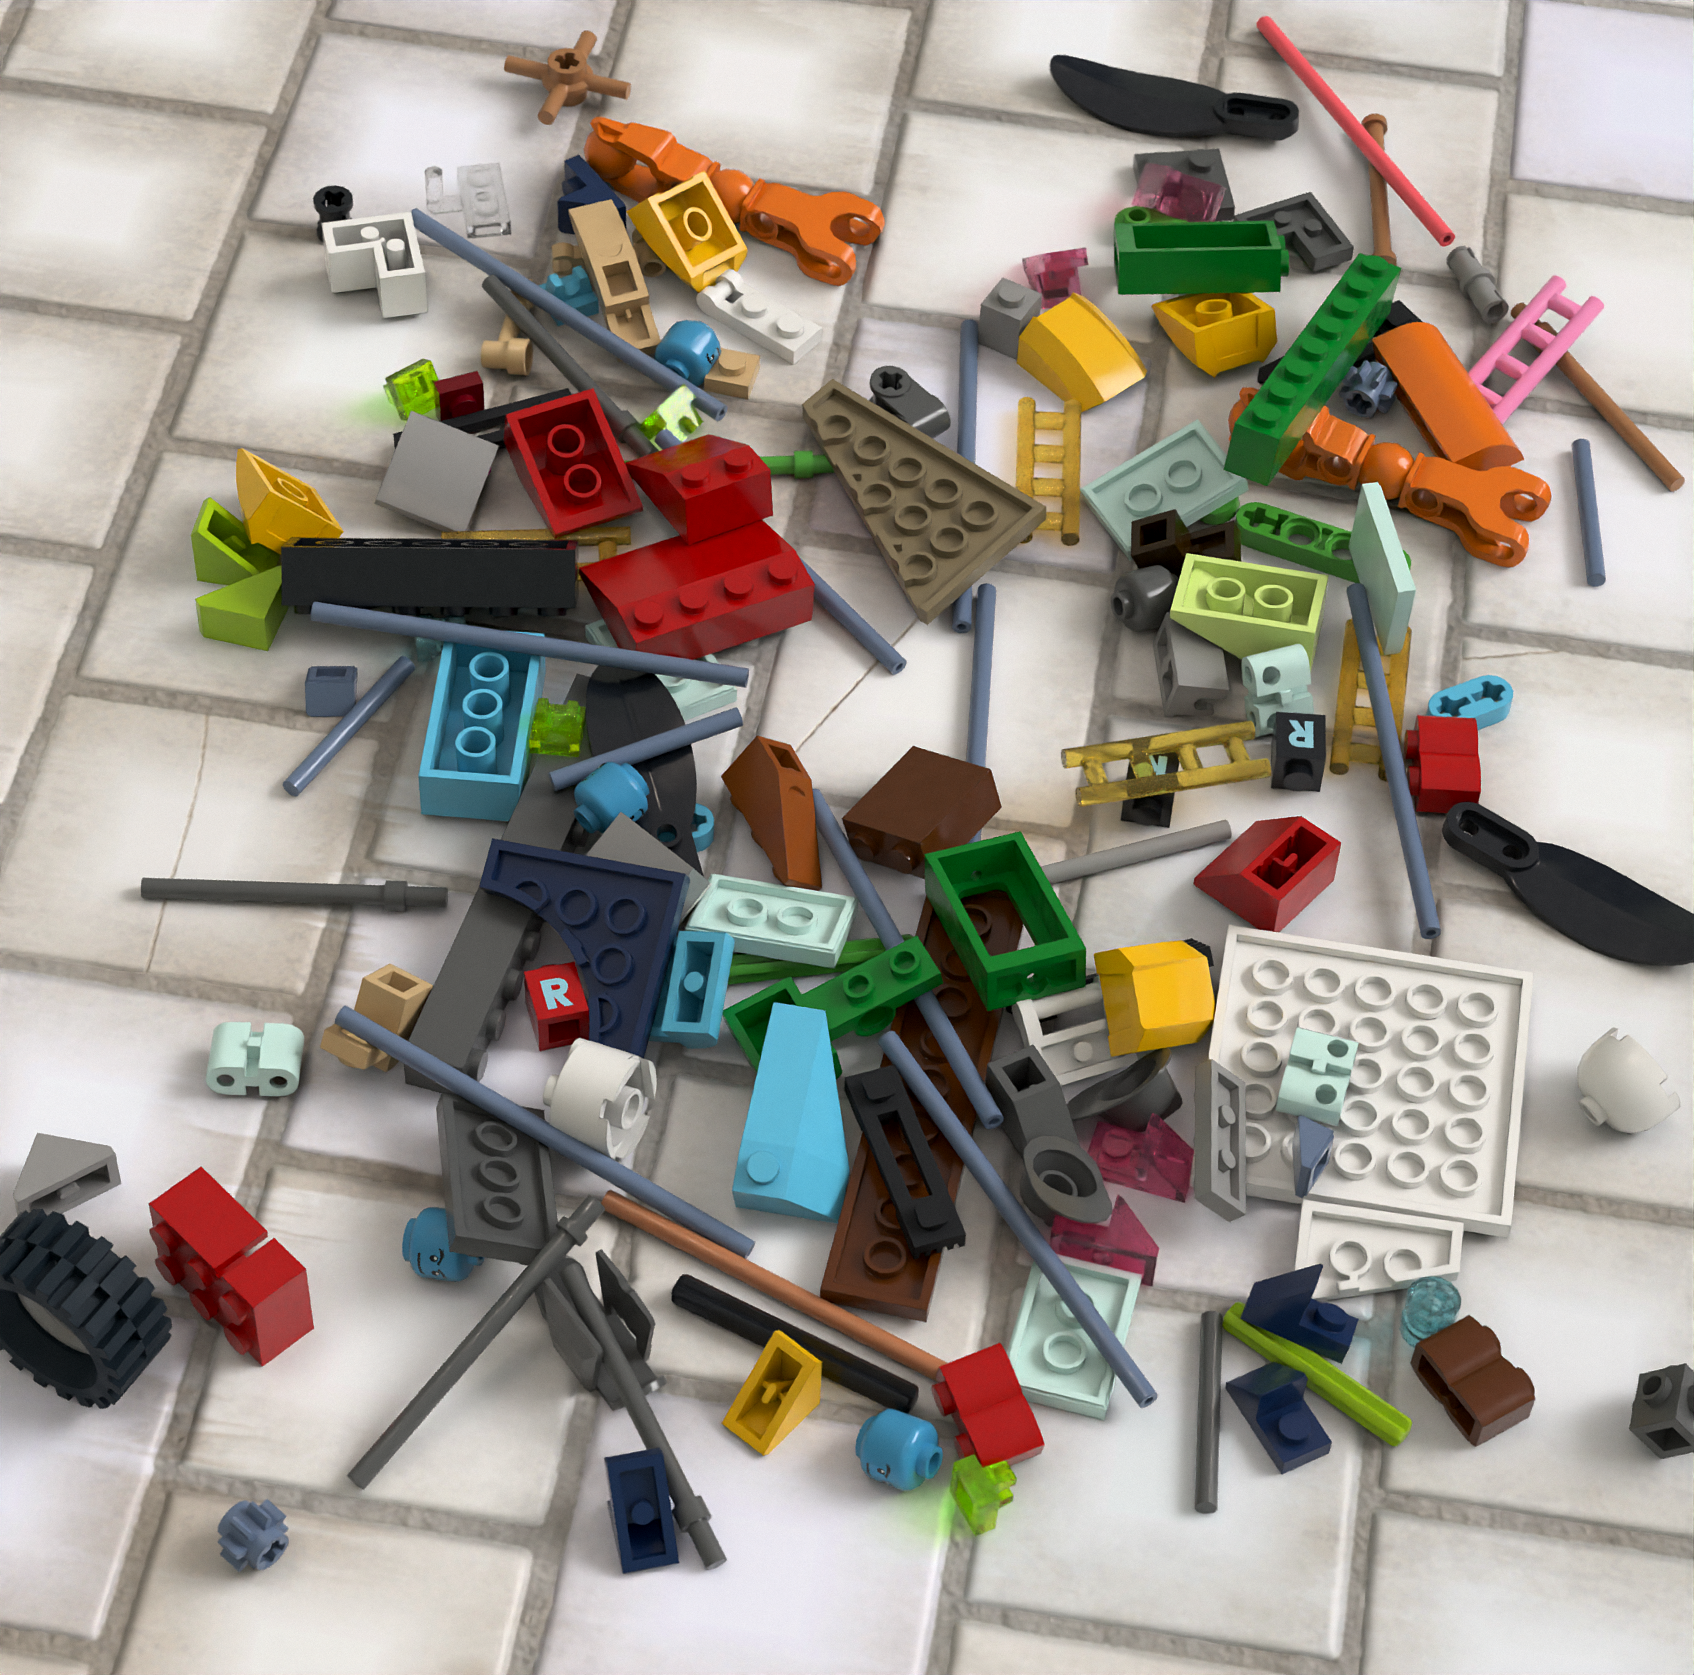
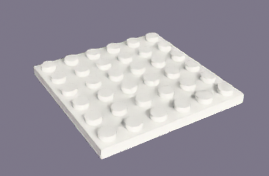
[1189,925,1534,1238]

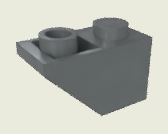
[985,1044,1081,1159]

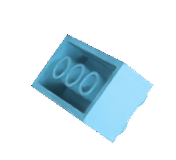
[418,630,546,821]

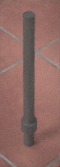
[482,275,659,457]
[141,878,448,911]
[559,1263,727,1570]

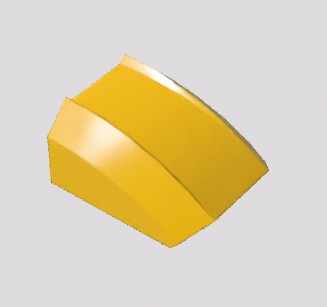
[626,170,748,293]
[1017,292,1147,413]
[1151,293,1277,378]
[236,448,344,555]
[1093,940,1216,1057]

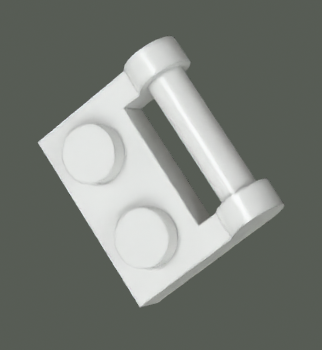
[1012,976,1138,1085]

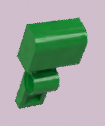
[722,935,943,1080]

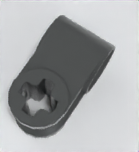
[869,366,951,439]

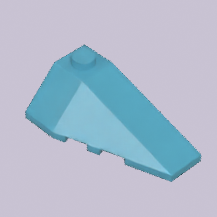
[732,1002,850,1224]

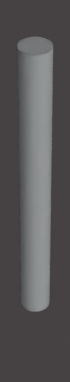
[1040,820,1232,884]

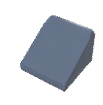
[305,666,358,717]
[1292,1115,1334,1199]

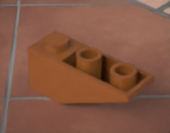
[721,735,822,891]

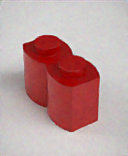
[1404,715,1481,813]
[931,1343,1045,1478]

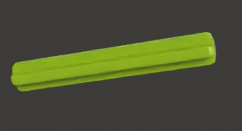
[1222,1302,1412,1447]

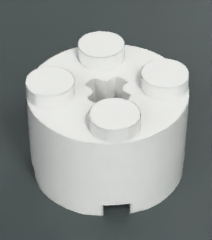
[543,1038,657,1159]

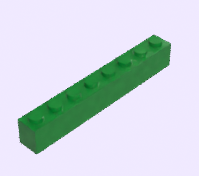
[1223,253,1401,486]

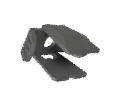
[534,1249,668,1411]

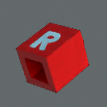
[524,961,589,1051]

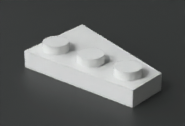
[1294,1200,1464,1302]

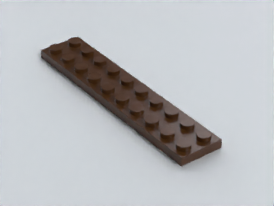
[820,890,1025,1322]

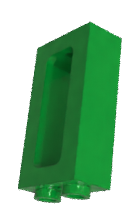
[1114,221,1289,295]
[924,831,1086,1011]

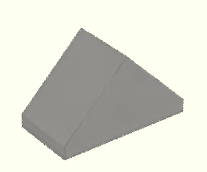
[13,1133,121,1216]

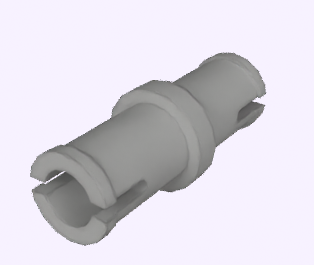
[1446,246,1509,323]

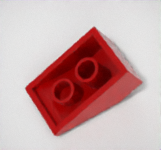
[504,388,643,539]
[625,434,773,545]

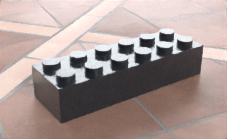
[281,537,579,616]

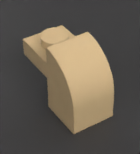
[320,964,433,1072]

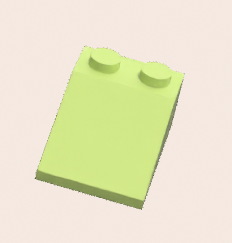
[1170,553,1329,673]

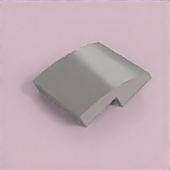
[374,411,499,539]

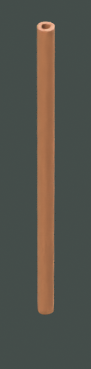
[601,1190,947,1382]

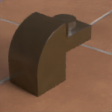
[1131,509,1241,578]

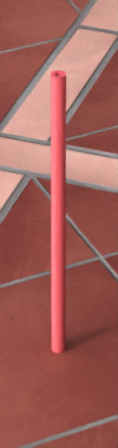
[1256,16,1455,247]

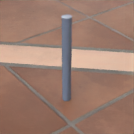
[1571,439,1606,587]
[283,656,415,796]
[548,707,743,792]

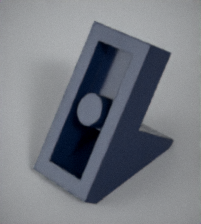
[557,155,626,235]
[1240,1264,1359,1364]
[1225,1362,1332,1475]
[604,1447,679,1574]

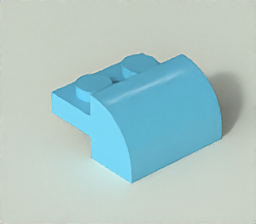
[649,931,735,1049]

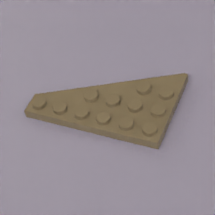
[802,379,1046,625]

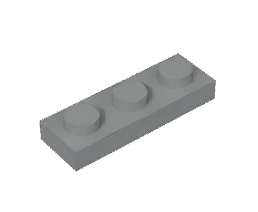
[1193,1059,1246,1222]

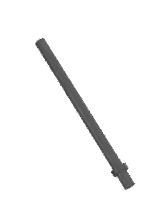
[347,1195,605,1490]

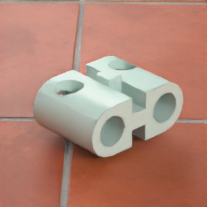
[1241,643,1314,737]
[206,1022,304,1096]
[1275,1027,1359,1126]

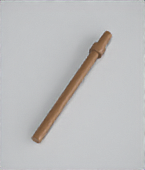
[1510,303,1685,492]

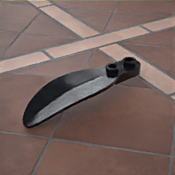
[1049,55,1299,141]
[586,665,704,911]
[1442,802,1694,966]

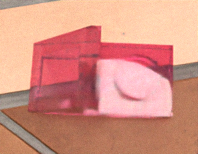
[1131,163,1226,222]
[1022,247,1088,309]
[1087,1113,1194,1203]
[1049,1194,1159,1287]

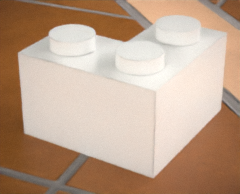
[322,212,428,318]

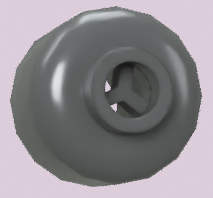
[1110,565,1179,632]

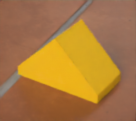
[722,1330,822,1456]

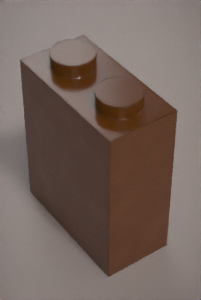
[842,746,1002,879]

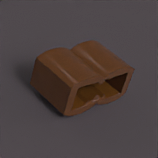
[1410,1315,1536,1447]

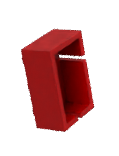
[149,1167,314,1367]

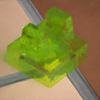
[383,358,438,421]
[640,384,703,442]
[529,698,586,757]
[949,1454,1017,1536]

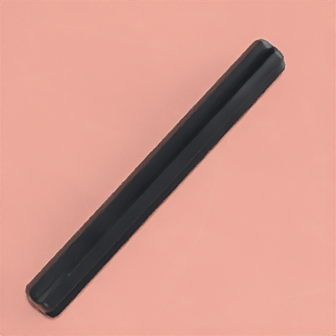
[671,1274,919,1414]

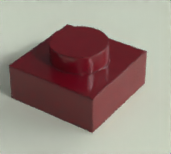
[433,371,485,422]

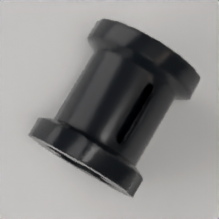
[313,185,354,242]

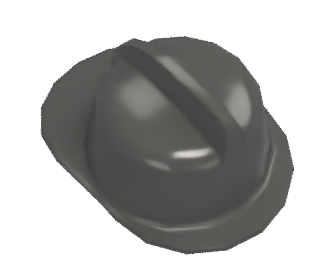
[1067,1048,1183,1133]
[1020,1136,1113,1228]

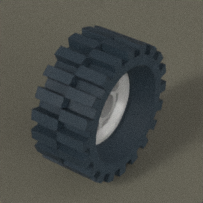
[0,1208,172,1409]

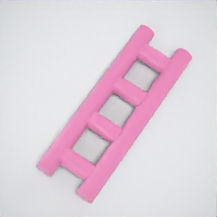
[1468,275,1604,424]

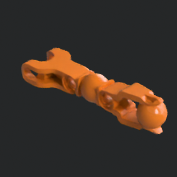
[584,117,885,286]
[1228,387,1552,567]

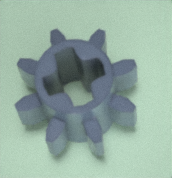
[1338,360,1399,419]
[218,1499,289,1572]

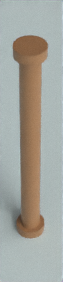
[1361,114,1397,266]

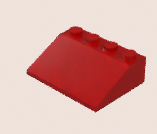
[579,519,815,660]

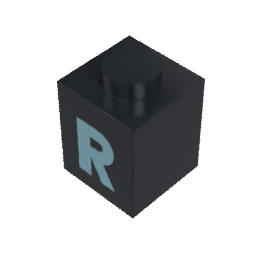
[1271,712,1326,792]
[1120,744,1181,828]

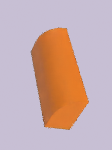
[1372,322,1524,471]

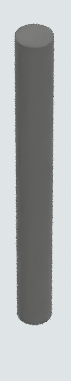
[1195,1311,1223,1514]

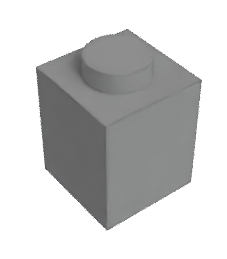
[978,277,1042,360]

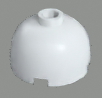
[1577,1027,1681,1134]

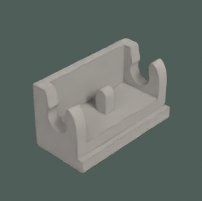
[1153,612,1230,717]

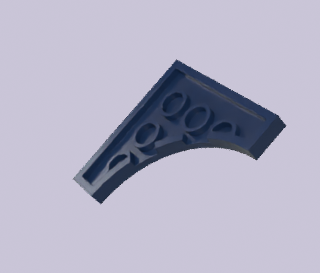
[479,838,691,1058]

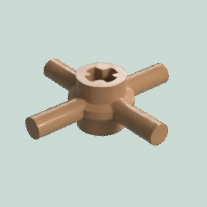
[504,31,631,125]

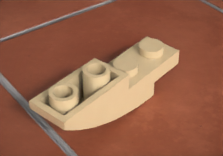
[569,199,661,362]

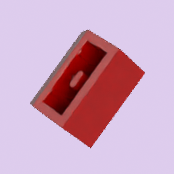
[1193,816,1341,933]

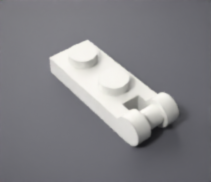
[696,269,822,365]

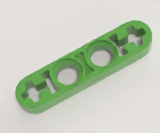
[1235,502,1411,583]

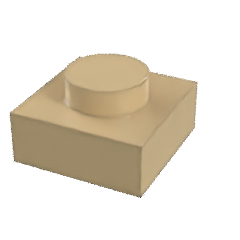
[704,348,760,399]

